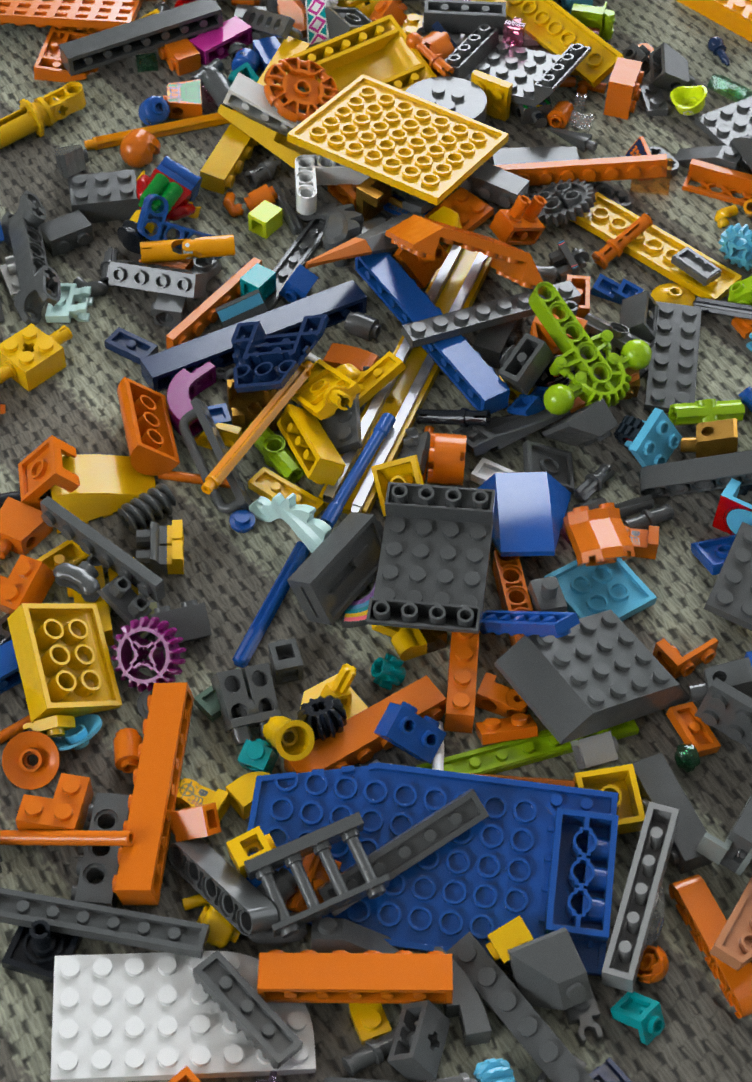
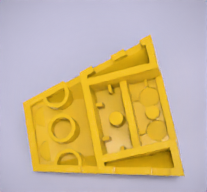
[50,454,156,534]

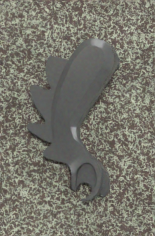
[295,202,364,267]

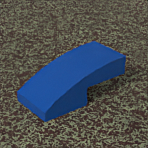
[590,274,644,305]
[507,386,549,416]

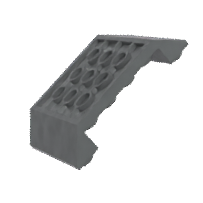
[445,24,591,107]
[366,482,495,634]

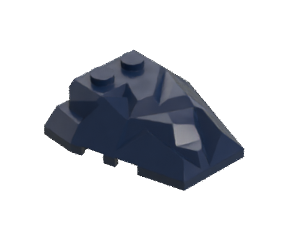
[231,314,329,393]

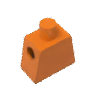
[0,497,53,560]

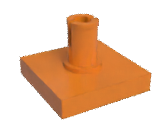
[393,243,448,288]

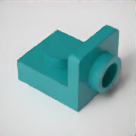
[610,992,665,1045]

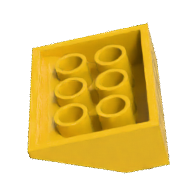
[7,603,122,723]

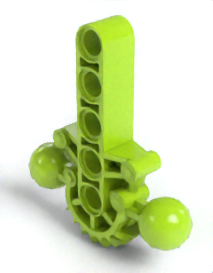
[528,281,652,416]

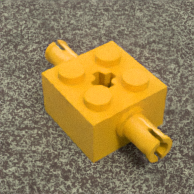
[0,323,73,392]

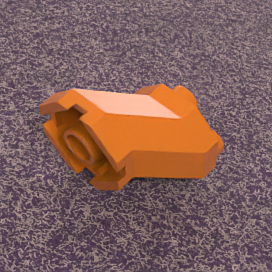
[563,502,635,566]

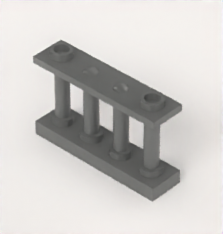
[244,812,390,938]

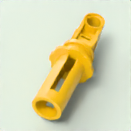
[0,81,86,149]

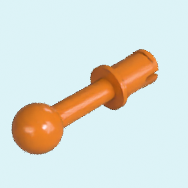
[406,32,454,77]

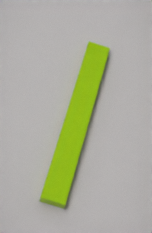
[416,720,639,775]

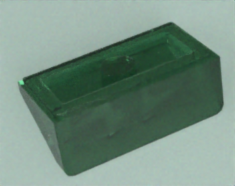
[707,74,752,102]

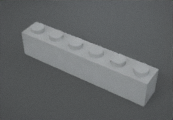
[601,801,679,993]

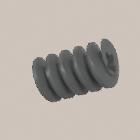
[118,483,176,535]

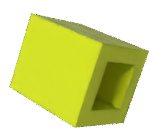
[248,200,283,239]

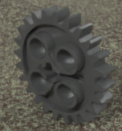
[529,179,596,228]

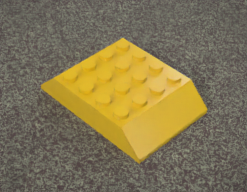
[289,14,437,95]

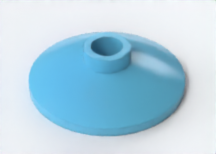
[51,714,102,751]

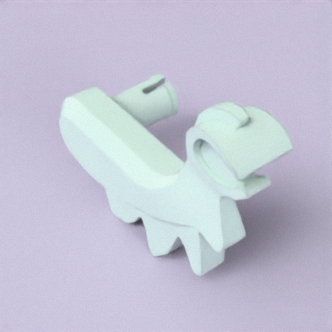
[249,493,332,553]

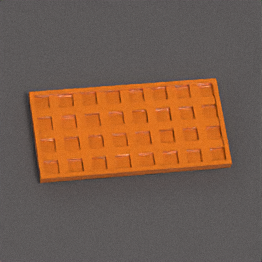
[0,0,143,31]

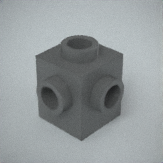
[622,42,651,78]

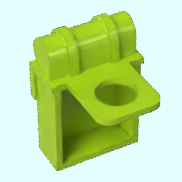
[571,2,615,40]

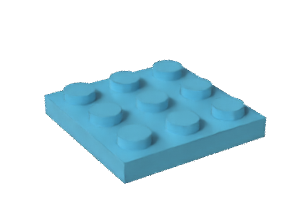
[544,557,657,621]

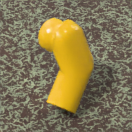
[714,204,739,228]

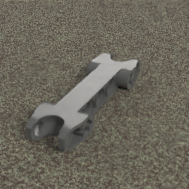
[1,190,61,326]

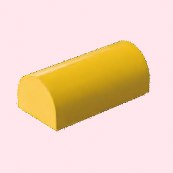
[36,540,89,582]

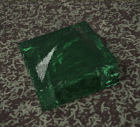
[135,53,159,73]

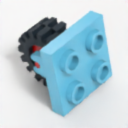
[614,408,682,467]

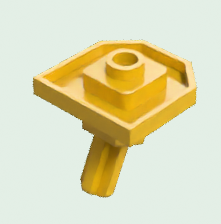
[300,663,368,720]

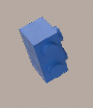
[374,701,447,764]

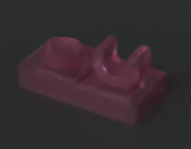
[502,17,526,47]

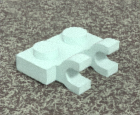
[45,283,94,323]

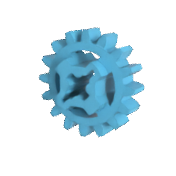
[718,223,752,271]

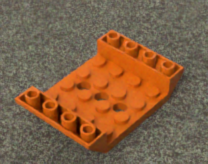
[385,214,543,289]

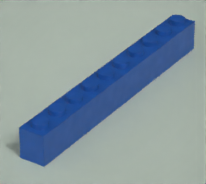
[355,252,510,414]

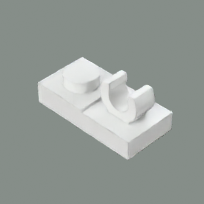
[0,255,20,300]

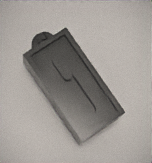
[287,512,384,625]

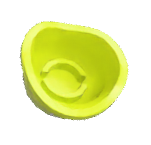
[670,85,708,116]

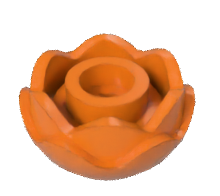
[637,945,669,984]

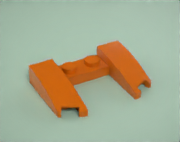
[33,26,100,83]

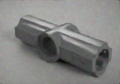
[584,313,651,354]

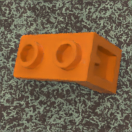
[653,637,719,679]

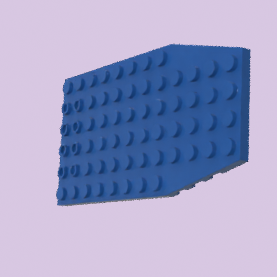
[246,762,619,977]

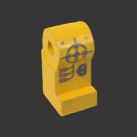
[175,778,230,822]

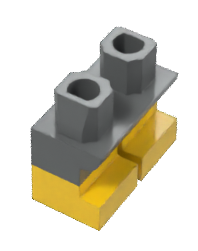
[136,519,184,574]

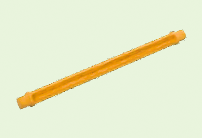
[84,109,238,150]
[201,360,314,494]

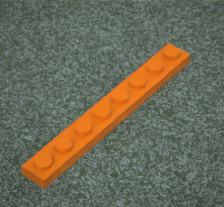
[494,154,667,186]

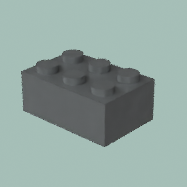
[68,169,140,223]

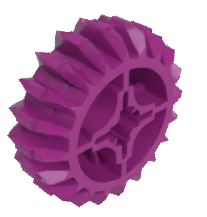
[111,616,187,692]

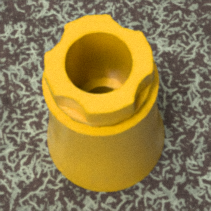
[263,716,315,761]

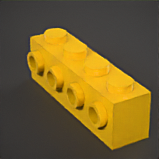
[277,404,346,486]

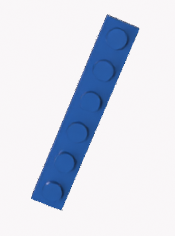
[480,610,580,638]

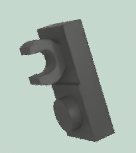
[400,427,431,475]

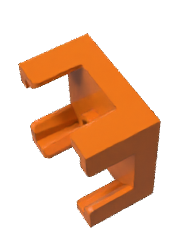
[18,435,80,511]

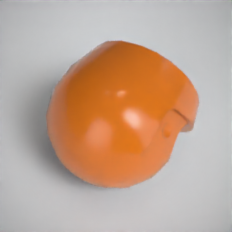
[120,129,161,168]

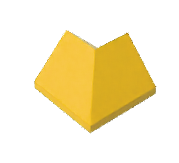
[371,455,424,517]

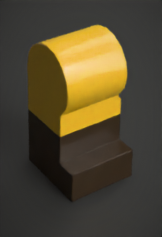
[391,628,447,661]

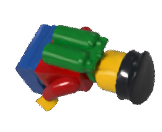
[117,156,202,254]

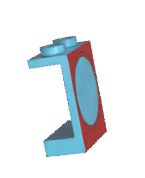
[712,478,752,535]

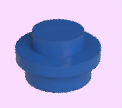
[229,510,255,533]

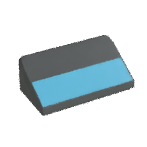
[215,289,268,328]

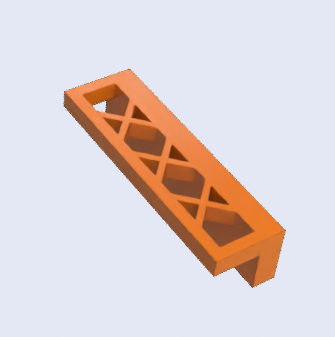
[682,159,752,206]

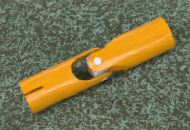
[140,234,235,263]

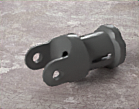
[244,156,281,189]

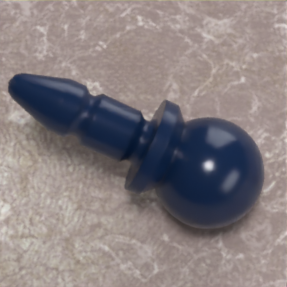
[708,36,730,66]

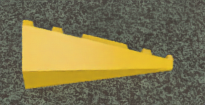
[217,104,317,169]

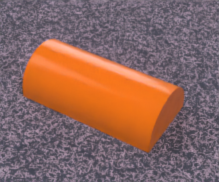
[117,377,180,476]

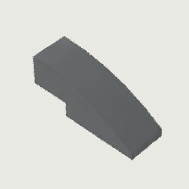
[434,947,492,1047]

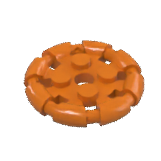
[264,57,339,123]

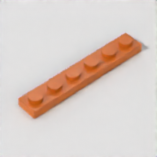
[166,257,262,349]

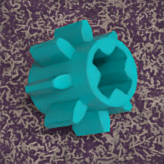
[371,653,406,690]

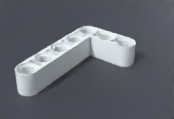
[295,155,369,215]

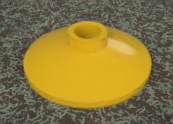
[651,283,696,306]

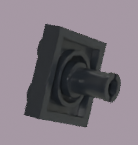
[1,920,83,984]

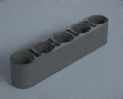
[640,450,752,498]
[168,838,278,936]

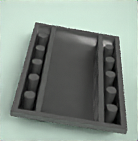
[494,609,690,744]

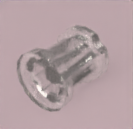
[569,109,595,133]

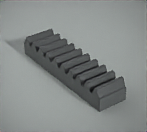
[193,950,303,1069]

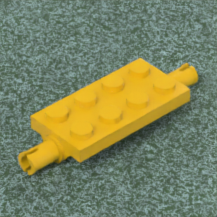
[291,359,362,421]

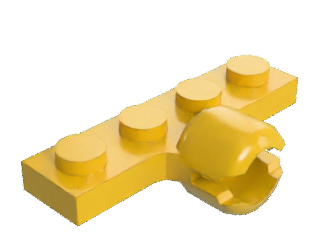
[336,351,407,408]

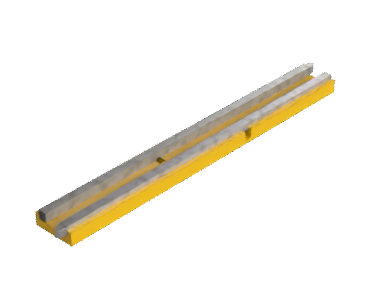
[318,244,492,515]

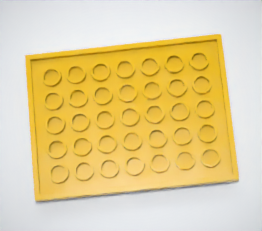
[287,74,509,206]

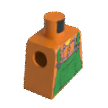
[156,79,202,119]

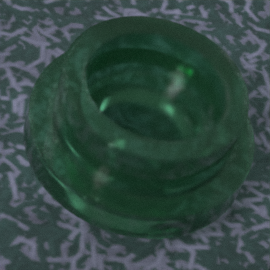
[674,743,700,772]

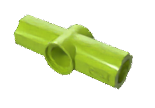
[668,399,745,426]
[245,421,305,484]

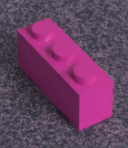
[189,16,252,65]

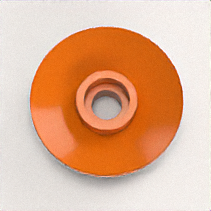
[2,731,60,790]

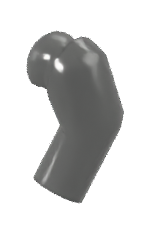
[73,277,108,297]

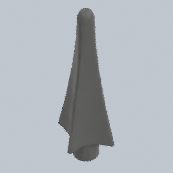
[547,125,598,152]

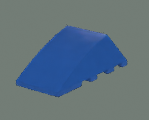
[478,472,572,557]

